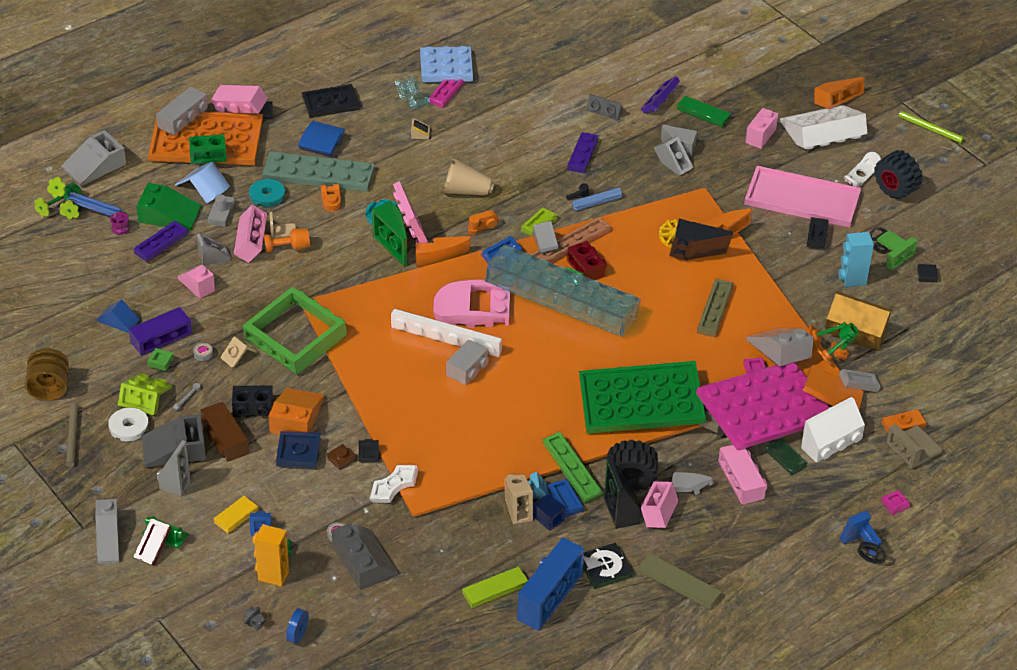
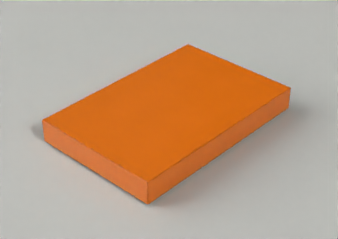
[803,364,864,410]

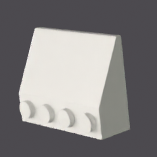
[780,105,867,149]

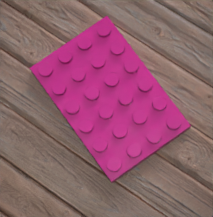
[696,362,829,450]

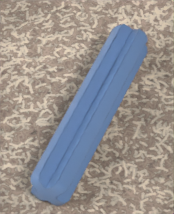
[572,188,622,211]

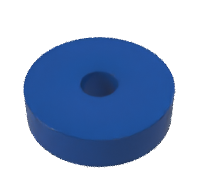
[286,608,309,644]

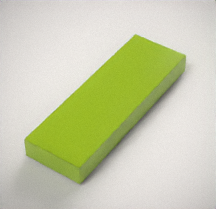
[462,566,528,608]

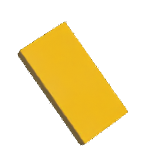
[214,496,258,534]

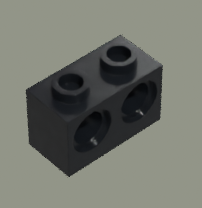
[232,385,274,417]

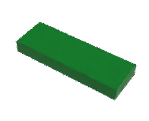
[677,96,731,127]

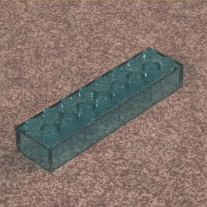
[485,245,641,336]

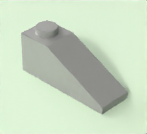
[157,440,191,497]
[96,499,119,564]

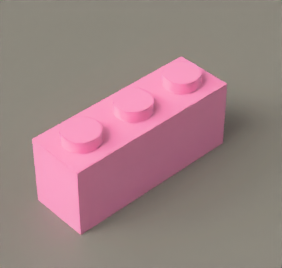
[211,85,268,114]
[234,205,267,263]
[718,445,767,505]

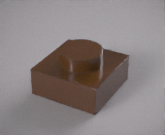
[327,444,356,470]

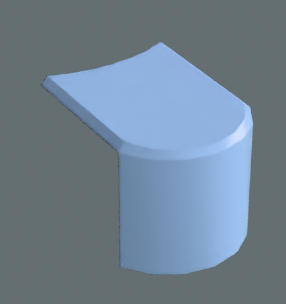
[175,162,230,203]

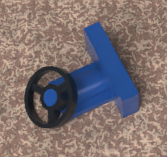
[840,510,887,564]

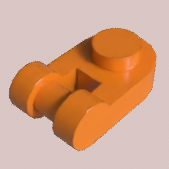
[320,184,341,212]
[467,210,499,236]

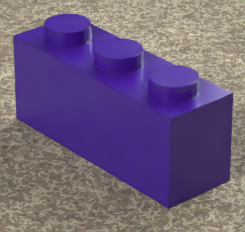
[129,307,192,356]

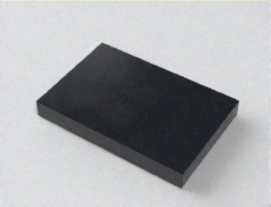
[302,84,360,118]

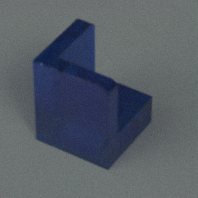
[533,494,566,531]

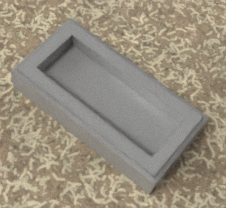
[839,369,881,392]

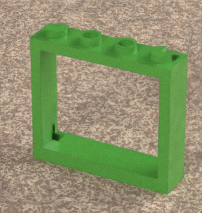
[242,286,347,375]

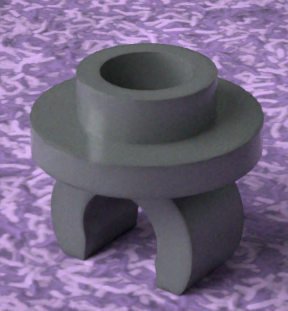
[243,607,265,630]

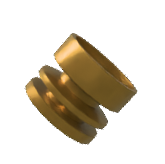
[25,348,69,401]

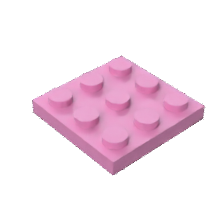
[393,181,429,243]

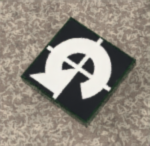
[583,542,633,589]

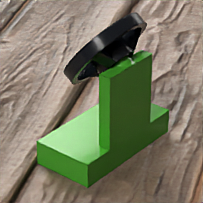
[869,227,918,271]

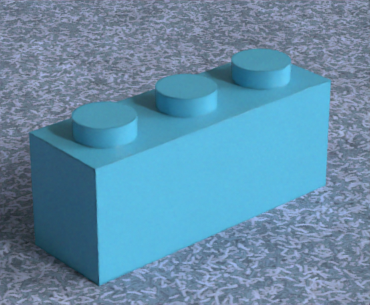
[838,232,874,287]

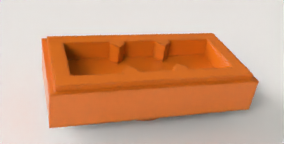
[881,409,926,433]

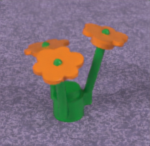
[808,321,859,365]

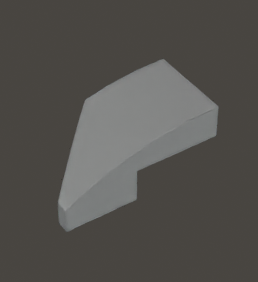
[671,472,714,495]

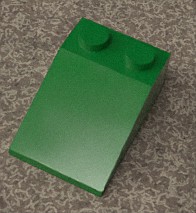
[136,183,202,231]
[372,201,407,267]

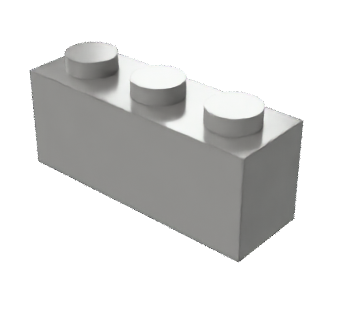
[156,86,208,135]

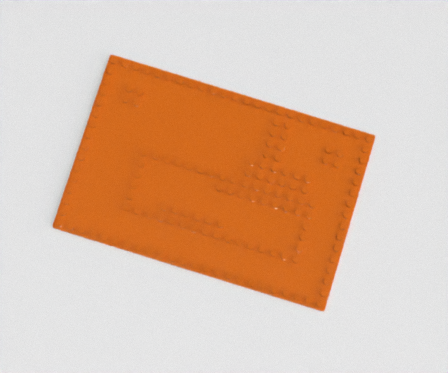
[302,188,842,517]

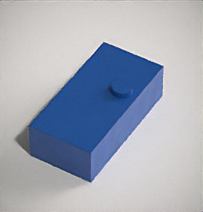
[517,537,584,631]

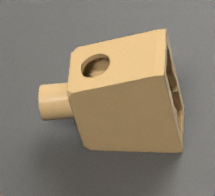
[504,474,533,524]

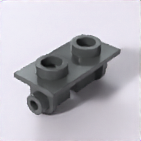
[586,94,623,120]

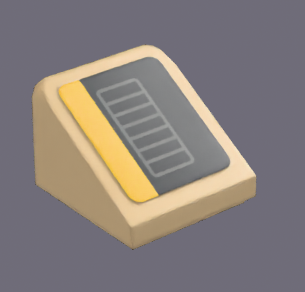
[411,118,430,140]

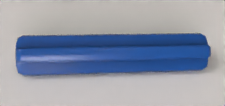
[67,192,121,216]

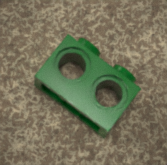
[189,134,227,164]

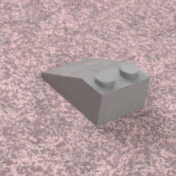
[746,328,814,366]

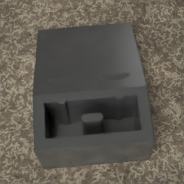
[141,414,206,467]

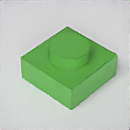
[147,348,174,371]

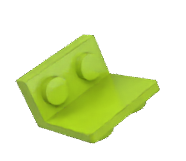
[118,374,173,415]

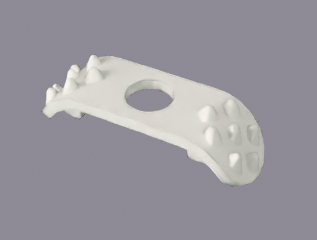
[843,152,881,187]

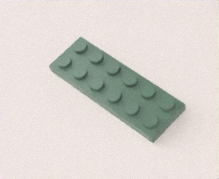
[262,151,375,192]

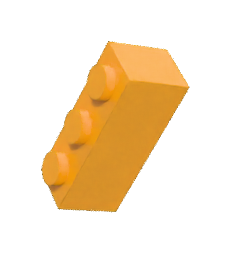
[253,524,289,587]

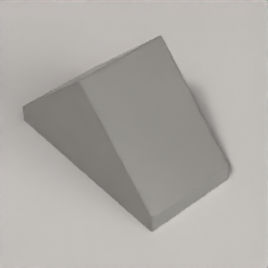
[532,221,558,253]
[197,233,231,266]

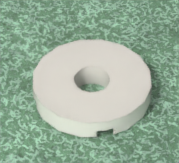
[109,408,149,442]

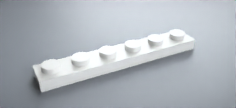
[391,309,502,357]

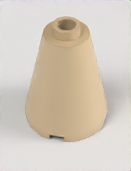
[443,158,494,196]

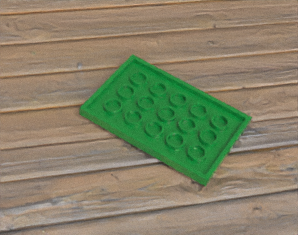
[579,360,706,434]

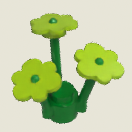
[34,177,82,219]

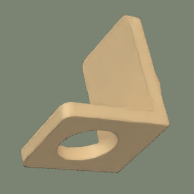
[270,212,295,239]
[221,336,258,368]

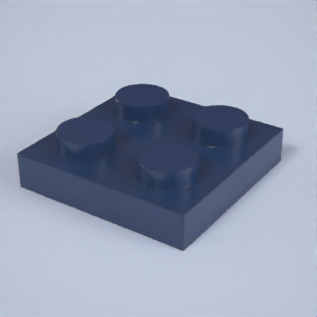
[276,431,321,468]

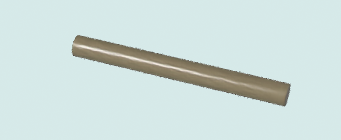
[66,403,78,467]

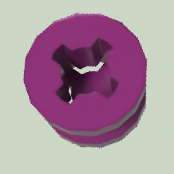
[110,212,130,235]

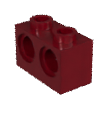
[567,241,607,284]

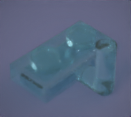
[395,77,430,109]

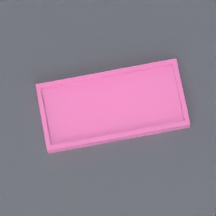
[744,166,861,228]

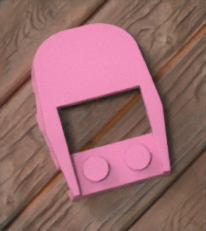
[433,280,510,328]

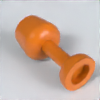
[264,228,311,253]

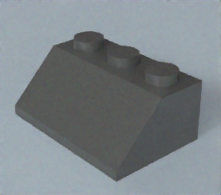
[331,523,398,590]

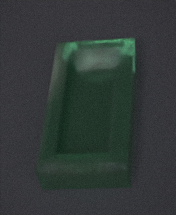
[766,438,807,476]

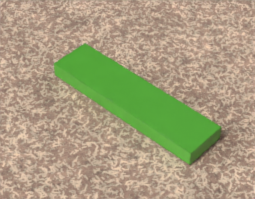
[542,431,603,504]

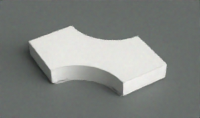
[370,465,419,503]

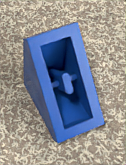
[97,299,140,333]

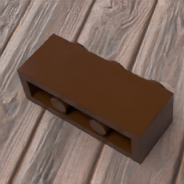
[201,401,249,462]

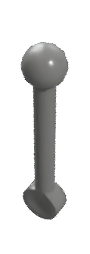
[173,383,201,411]

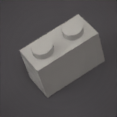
[446,339,489,385]

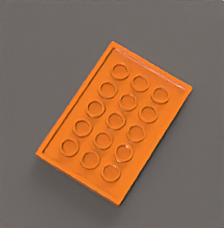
[148,110,263,165]

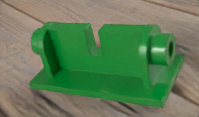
[142,516,189,549]

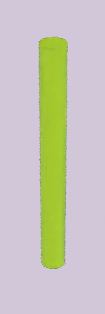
[899,111,964,143]

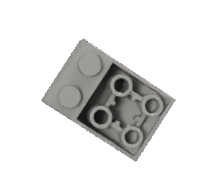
[61,130,126,186]

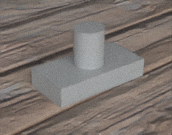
[208,194,235,227]

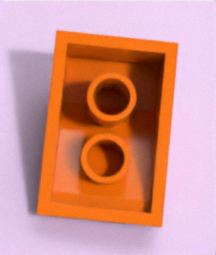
[269,388,324,434]

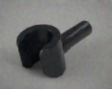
[565,183,590,200]

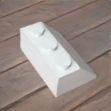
[801,397,865,463]

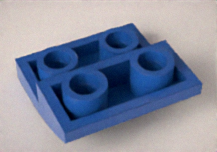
[298,120,345,157]

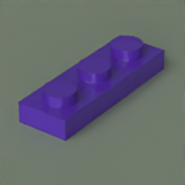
[640,76,680,114]
[567,132,598,174]
[134,221,188,262]

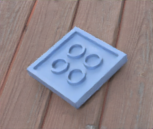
[420,46,473,82]

